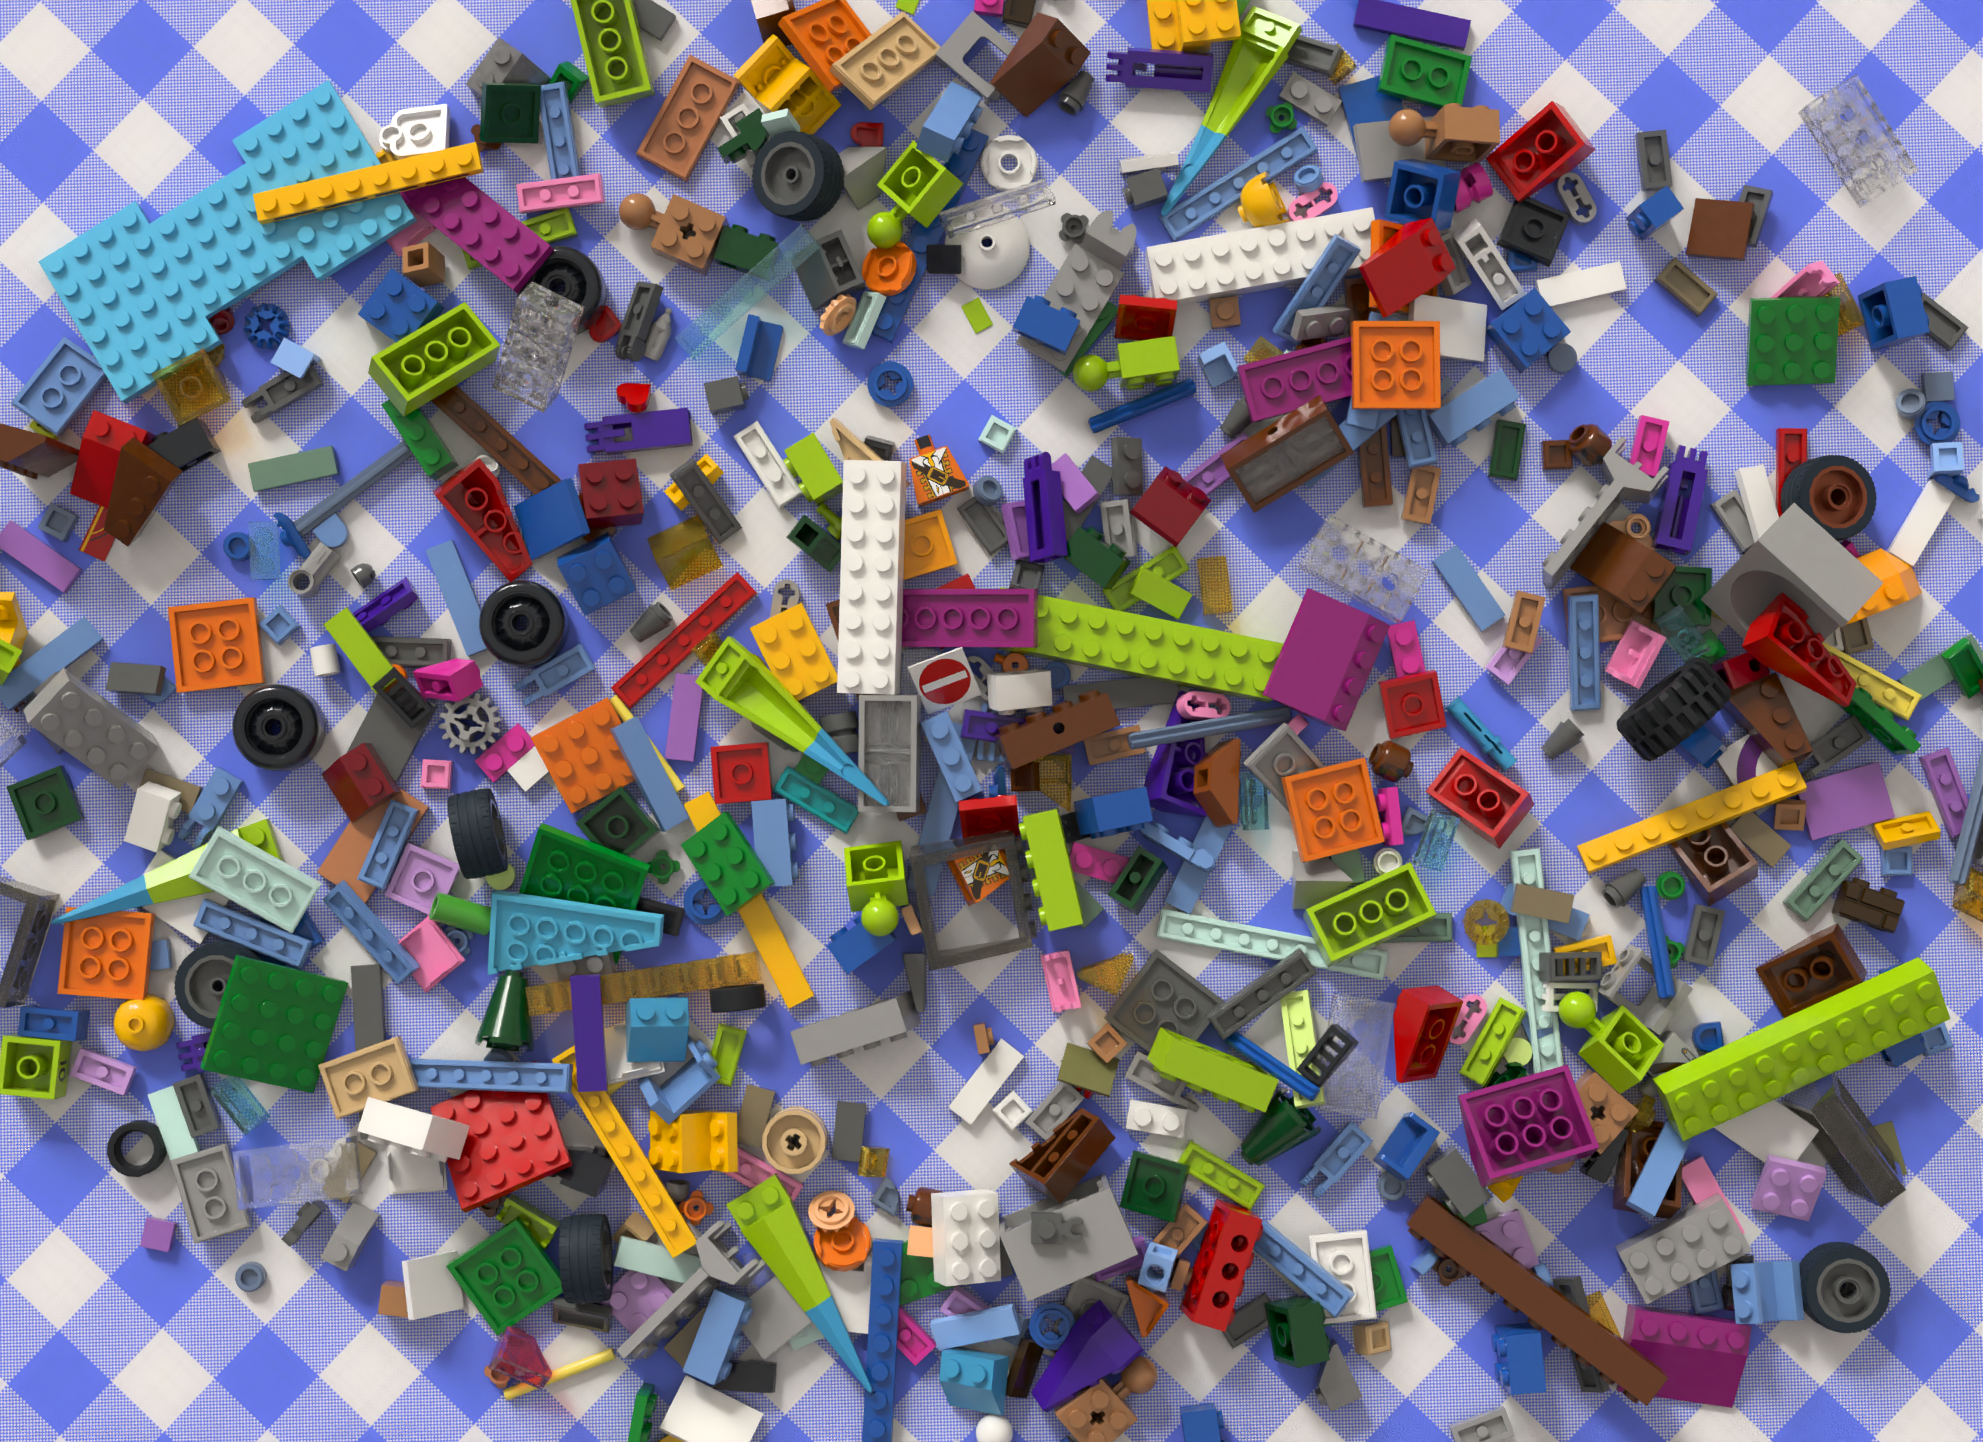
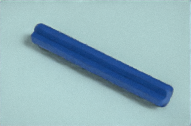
[1088,378,1197,433]
[1640,886,1675,999]
[1224,1031,1320,1101]

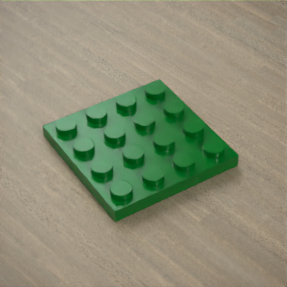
[519,823,651,964]
[200,955,348,1093]

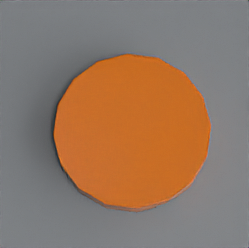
[862,241,917,296]
[814,1216,871,1272]

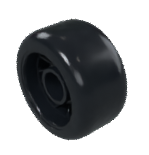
[517,246,607,337]
[479,580,569,668]
[232,684,326,771]

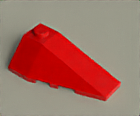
[433,458,533,582]
[1742,593,1856,707]

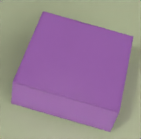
[140,1216,177,1252]

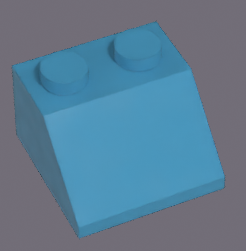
[625,998,689,1063]
[939,1347,1009,1416]

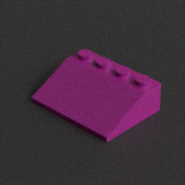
[1262,588,1390,731]
[1458,1064,1600,1187]
[1616,1304,1752,1408]

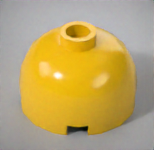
[1237,171,1290,228]
[113,993,176,1052]

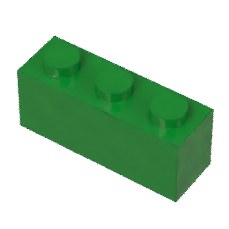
[381,399,459,481]

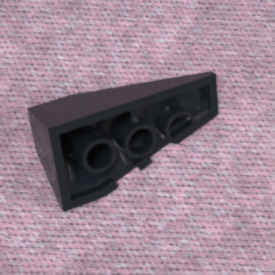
[549,1145,614,1198]

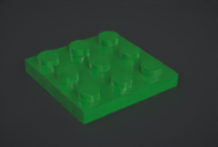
[1745,296,1840,386]
[446,1216,563,1336]

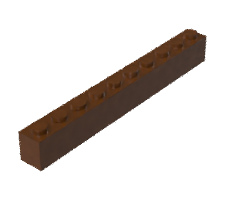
[1406,1192,1668,1406]

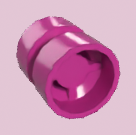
[1453,162,1493,214]

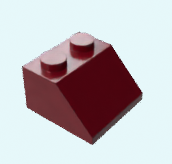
[1130,466,1211,547]
[321,742,402,823]

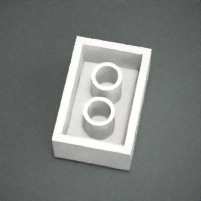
[357,1097,470,1162]
[931,1189,1001,1287]

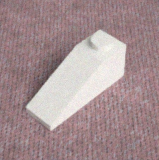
[1452,218,1526,310]

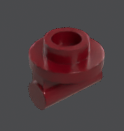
[209,307,235,335]

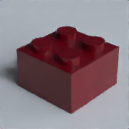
[576,459,644,529]

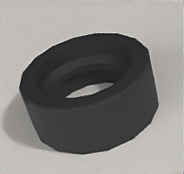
[709,983,766,1013]
[107,1120,167,1177]

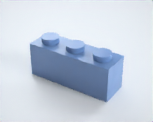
[916,81,983,163]
[1428,368,1520,447]
[921,711,983,803]
[751,799,799,887]
[682,1286,753,1385]

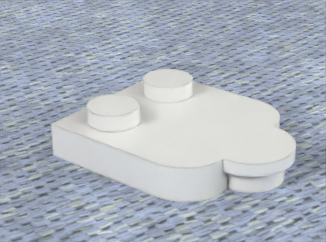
[379,104,451,160]

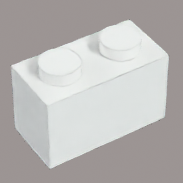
[987,668,1052,715]
[124,781,182,853]

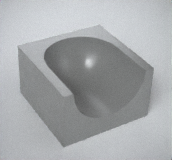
[1700,503,1883,678]
[999,1173,1138,1302]

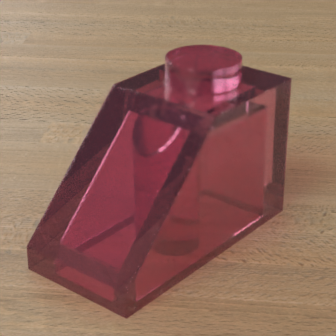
[488,1326,552,1390]

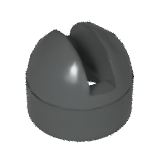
[350,563,376,589]
[666,1180,690,1202]

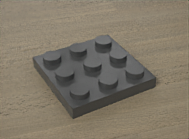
[1104,949,1224,1053]

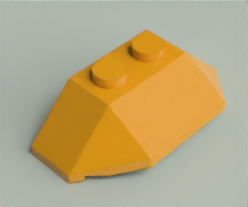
[1839,548,1922,627]

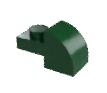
[717,108,769,164]
[786,515,841,572]

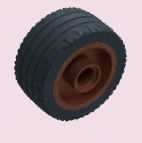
[1780,455,1877,541]

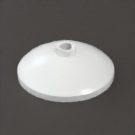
[945,204,1030,290]

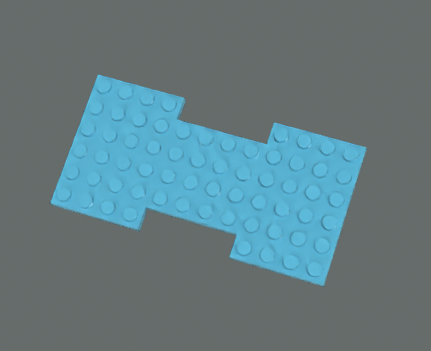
[39,80,417,404]

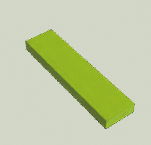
[462,208,578,270]

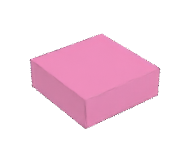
[421,759,453,790]

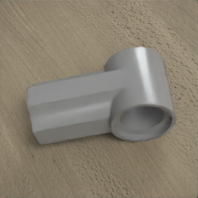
[288,542,342,598]

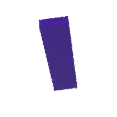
[1353,0,1471,51]
[960,709,1076,754]
[570,974,608,1092]

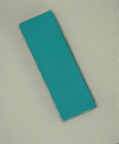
[773,766,860,834]

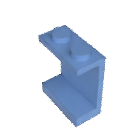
[637,1034,721,1124]
[1730,1261,1804,1324]

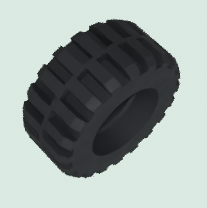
[1616,657,1731,761]

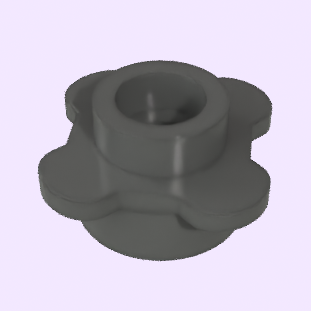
[1059,213,1089,243]

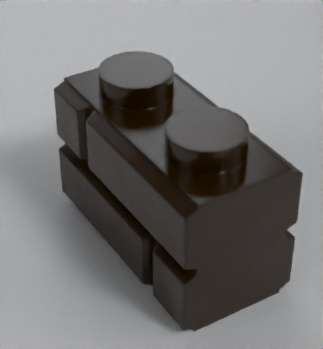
[1832,877,1905,933]

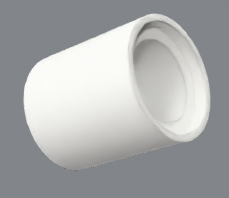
[310,644,341,677]

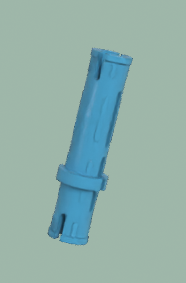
[1445,697,1517,772]

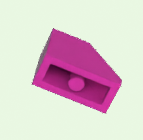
[413,658,484,702]

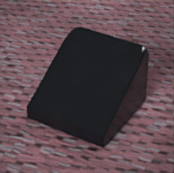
[927,244,962,274]

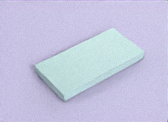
[189,826,322,934]

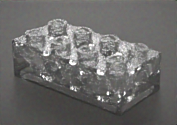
[1798,74,1919,208]
[492,281,584,413]
[1297,514,1430,624]

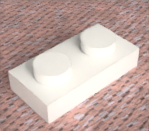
[1125,1099,1187,1138]

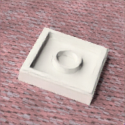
[402,1250,464,1320]

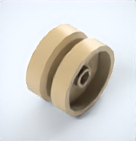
[762,1106,828,1174]

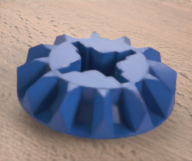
[243,303,290,349]
[867,361,913,408]
[1913,401,1960,446]
[683,879,726,925]
[1029,1302,1075,1350]

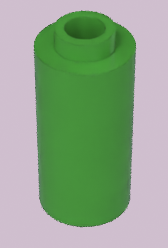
[429,892,491,936]

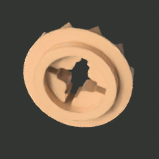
[819,294,857,336]
[808,1191,855,1232]

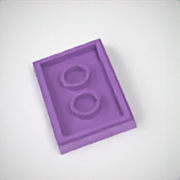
[1796,762,1895,840]

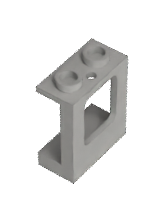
[935,11,1014,105]
[1597,944,1693,1036]

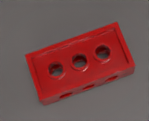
[1179,1199,1263,1332]

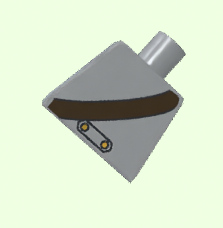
[1637,1030,1698,1101]

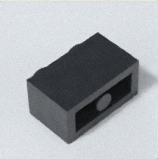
[147,417,221,474]

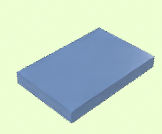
[10,337,107,438]

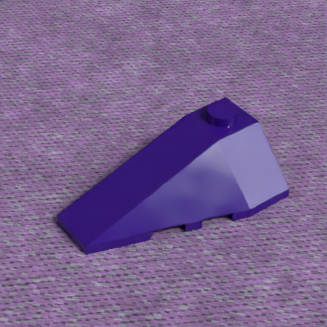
[1144,690,1208,817]
[1031,1299,1144,1413]

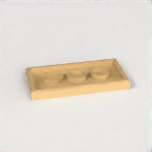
[829,11,941,110]

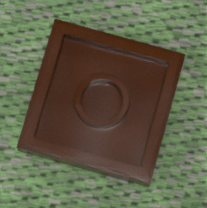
[1686,198,1755,261]

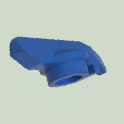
[1934,475,1980,503]
[274,513,311,559]
[988,766,1006,798]

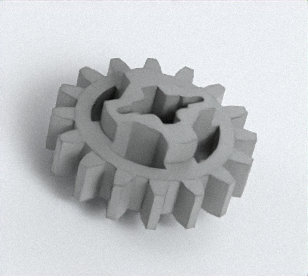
[438,693,503,754]

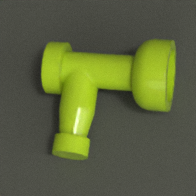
[816,503,842,540]

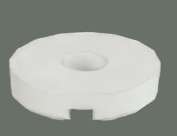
[981,135,1038,193]

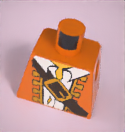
[909,435,970,508]
[944,841,1019,906]

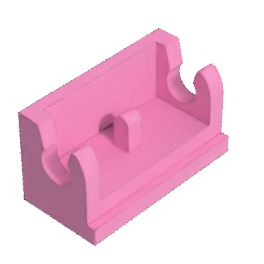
[1771,260,1840,298]
[1605,619,1666,689]
[1040,949,1081,1012]

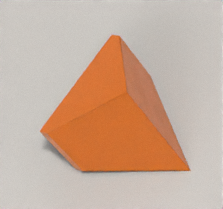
[1125,1275,1169,1338]

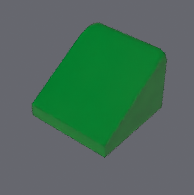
[548,61,589,104]

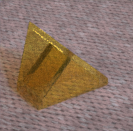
[1032,754,1072,813]

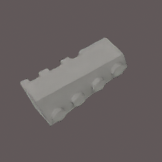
[790,991,922,1067]

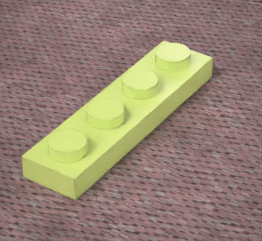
[1280,990,1326,1109]

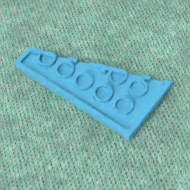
[488,890,664,975]

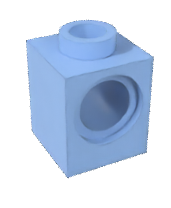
[1137,1242,1178,1292]

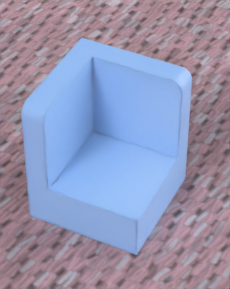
[270,337,321,379]
[1197,341,1238,388]
[1927,442,1964,479]

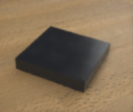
[1496,197,1571,267]

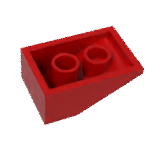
[1486,101,1596,202]
[1359,218,1456,318]
[70,410,156,509]
[1425,747,1535,849]
[1393,985,1463,1083]

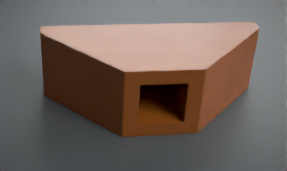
[1193,738,1241,828]

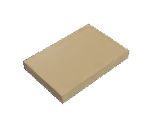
[318,1035,419,1120]

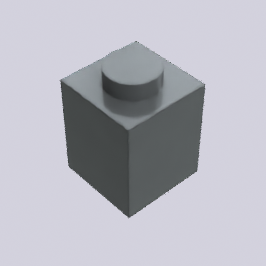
[1122,168,1168,211]
[704,376,749,415]

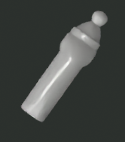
[643,308,672,361]

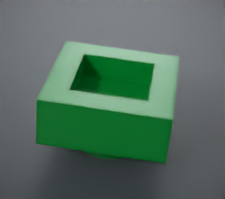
[1685,629,1727,664]
[794,754,829,785]

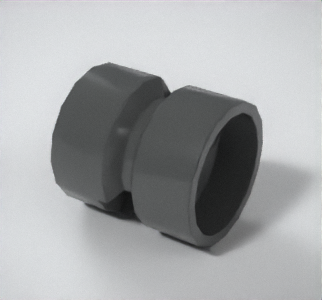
[819,711,859,755]

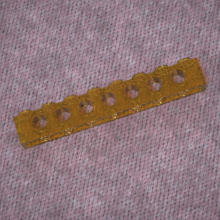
[525,951,762,1016]

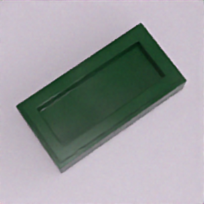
[1487,419,1526,481]

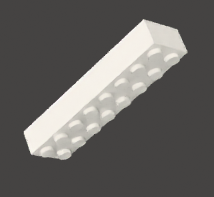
[1145,207,1375,306]
[837,460,907,695]

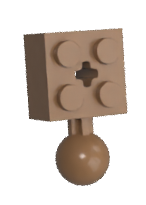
[1388,103,1500,163]
[619,193,729,276]
[1545,1069,1639,1174]
[1053,1356,1158,1442]

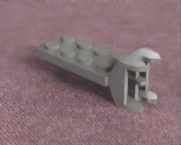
[1016,210,1136,373]
[1542,437,1670,590]
[616,1220,766,1359]

